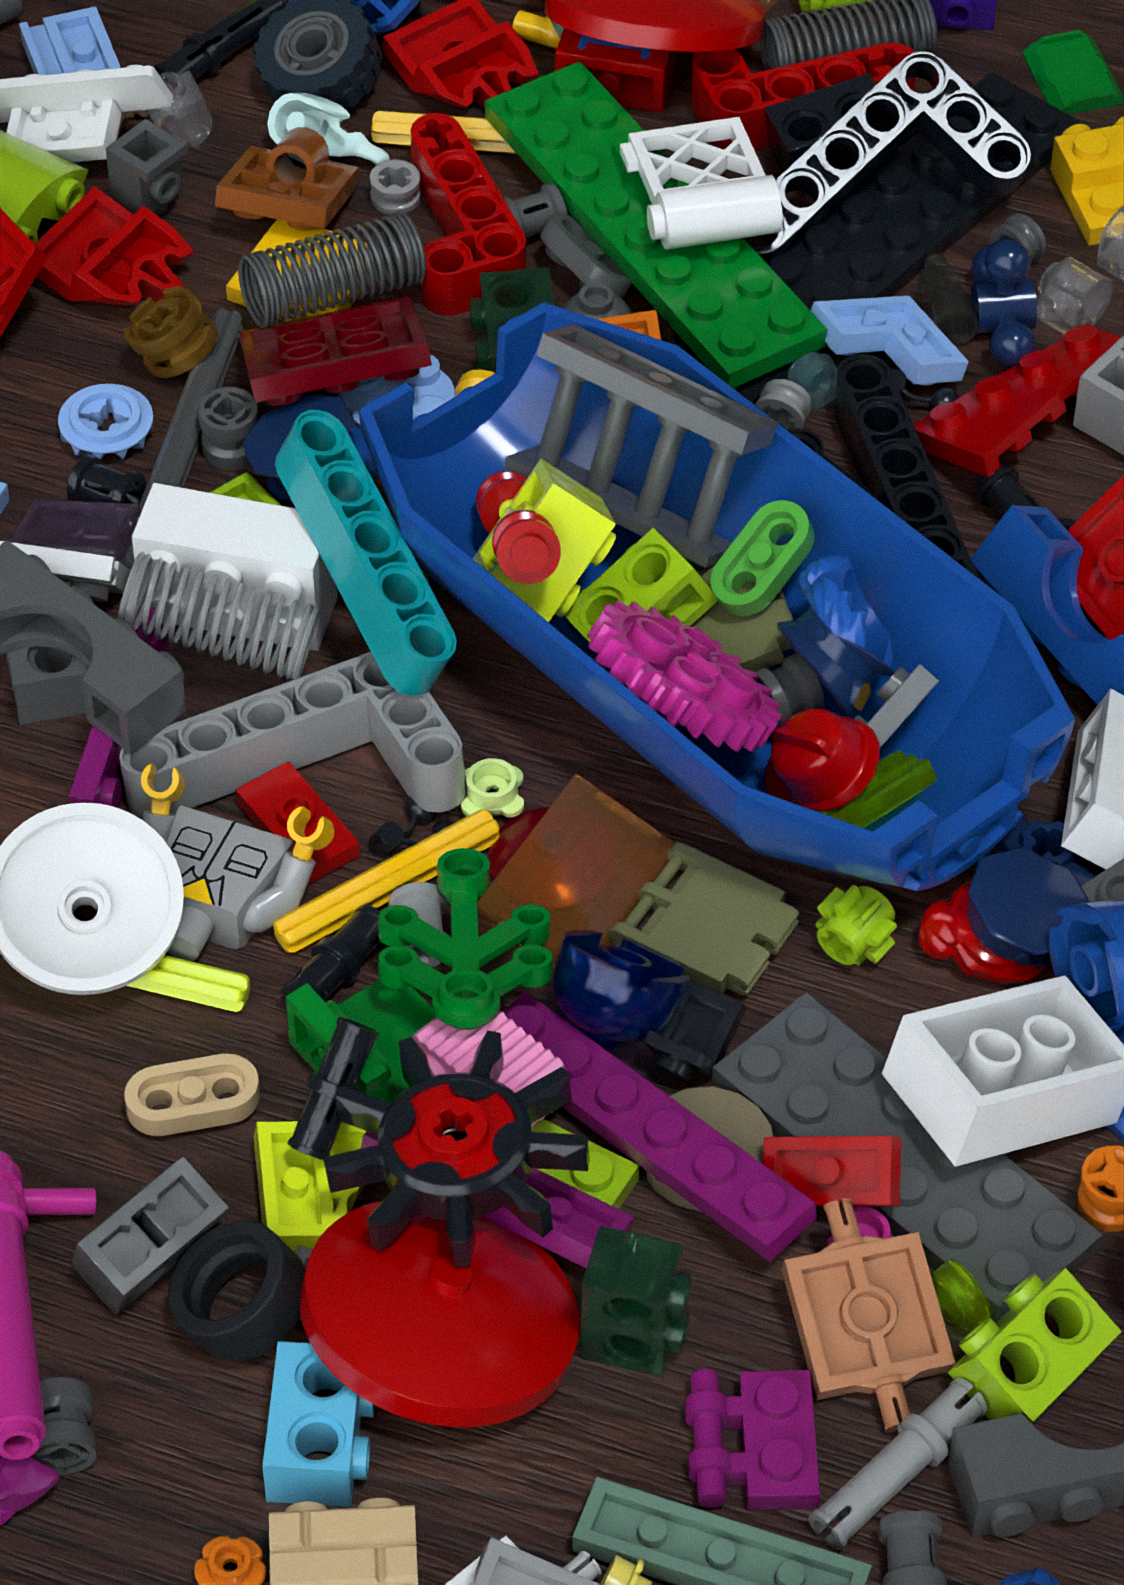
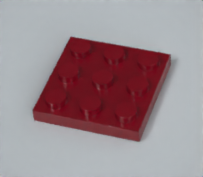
[239,296,432,406]

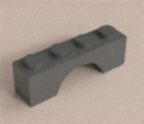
[0,540,186,754]
[948,1413,1124,1538]

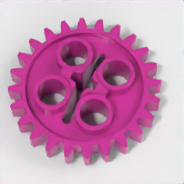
[587,601,782,752]

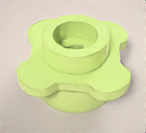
[461,758,524,818]

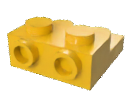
[1050,116,1124,246]

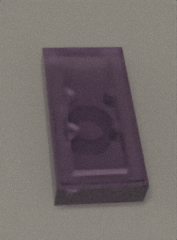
[10,500,142,562]

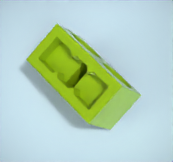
[564,528,718,644]
[947,1268,1122,1423]

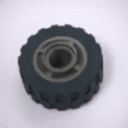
[253,0,383,109]

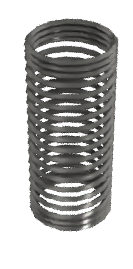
[760,0,938,70]
[238,211,427,328]

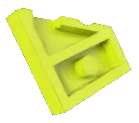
[253,1121,366,1251]

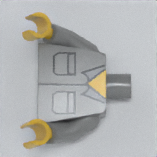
[141,763,335,962]

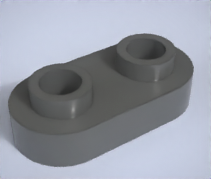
[540,212,633,300]

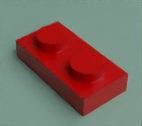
[763,1136,901,1207]

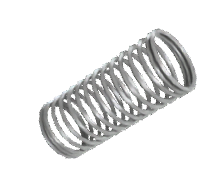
[117,552,320,681]

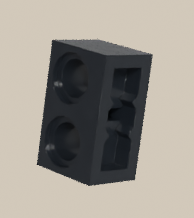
[765,73,897,173]

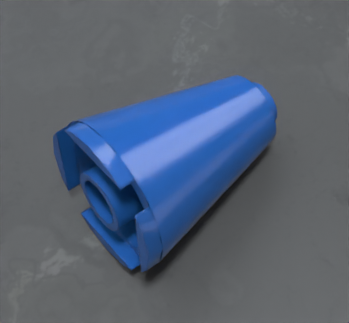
[1049,900,1124,1032]

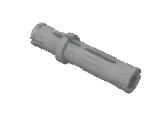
[808,1377,988,1551]

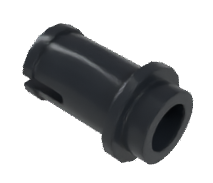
[975,463,1043,517]

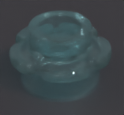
[787,351,838,408]

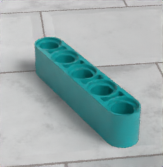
[275,410,457,696]

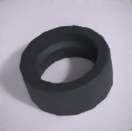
[168,1220,305,1362]

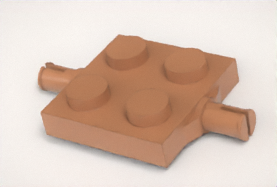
[781,1198,956,1433]

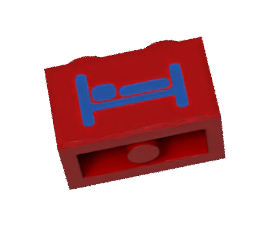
[555,28,677,113]

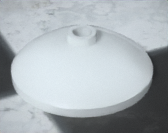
[0,803,184,995]

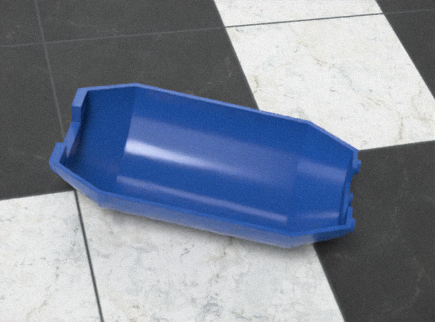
[359,302,1075,891]

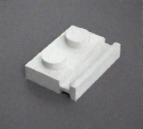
[0,541,130,602]

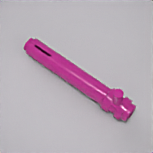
[0,1151,96,1460]

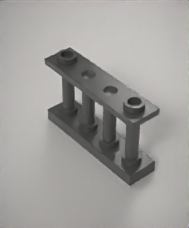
[503,324,779,569]

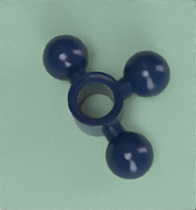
[970,238,1037,368]

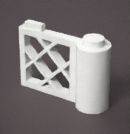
[620,117,783,250]

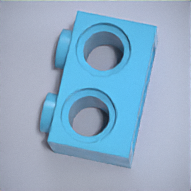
[262,1341,375,1507]

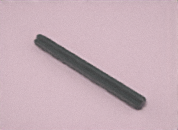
[119,308,243,571]

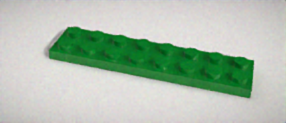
[484,61,828,388]

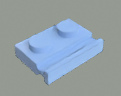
[19,6,121,75]

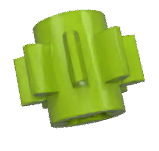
[815,885,897,966]

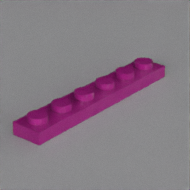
[503,992,817,1262]

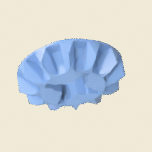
[58,384,154,459]

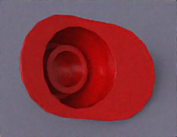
[765,708,880,812]

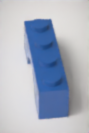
[971,505,1124,708]

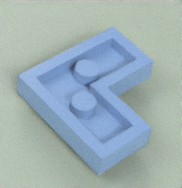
[811,296,969,386]

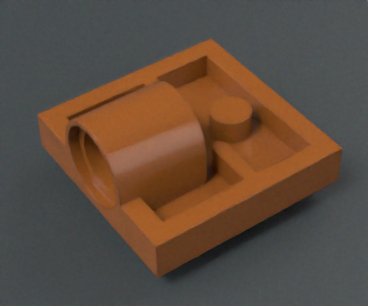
[215,127,358,230]

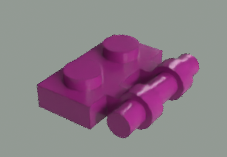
[685,1369,820,1511]

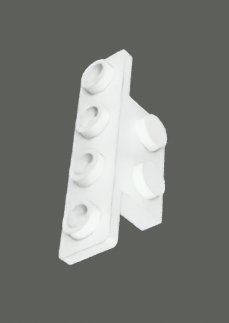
[0,65,173,162]

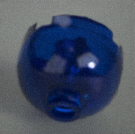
[552,930,689,1049]

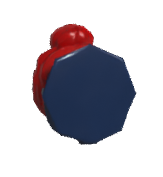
[918,848,1090,985]

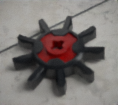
[323,1030,590,1267]

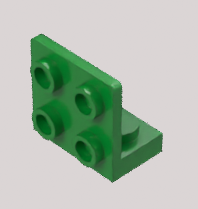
[286,980,436,1103]

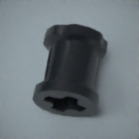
[66,454,146,525]

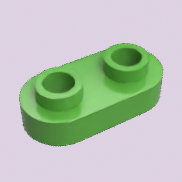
[710,500,815,616]

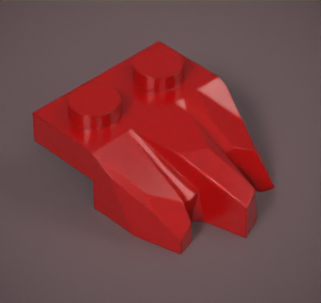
[380,0,539,108]
[35,186,194,306]

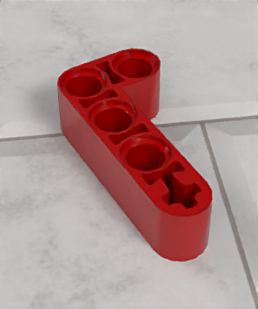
[691,42,917,151]
[410,113,526,316]

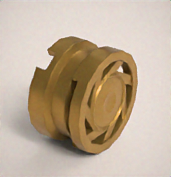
[124,286,218,378]

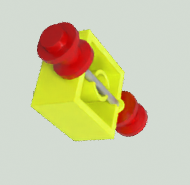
[473,459,616,622]

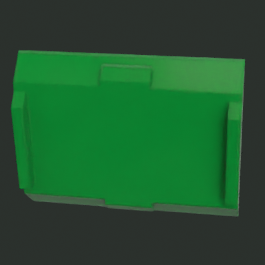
[1021,29,1124,115]

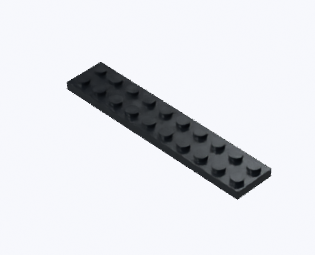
[666,71,1080,404]

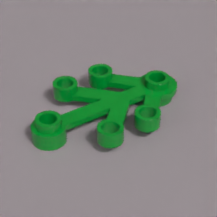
[378,848,553,1030]

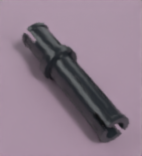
[153,0,288,97]

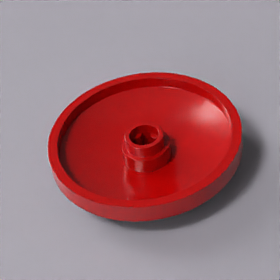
[544,0,766,52]
[299,1200,580,1427]

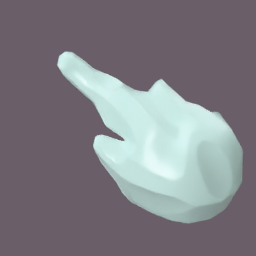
[267,92,390,165]

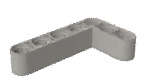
[119,652,467,818]

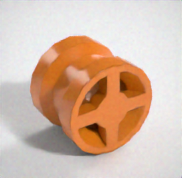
[1077,1146,1124,1232]

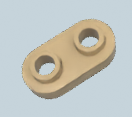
[124,1053,260,1136]

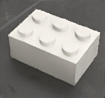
[132,483,338,651]
[882,975,1124,1167]

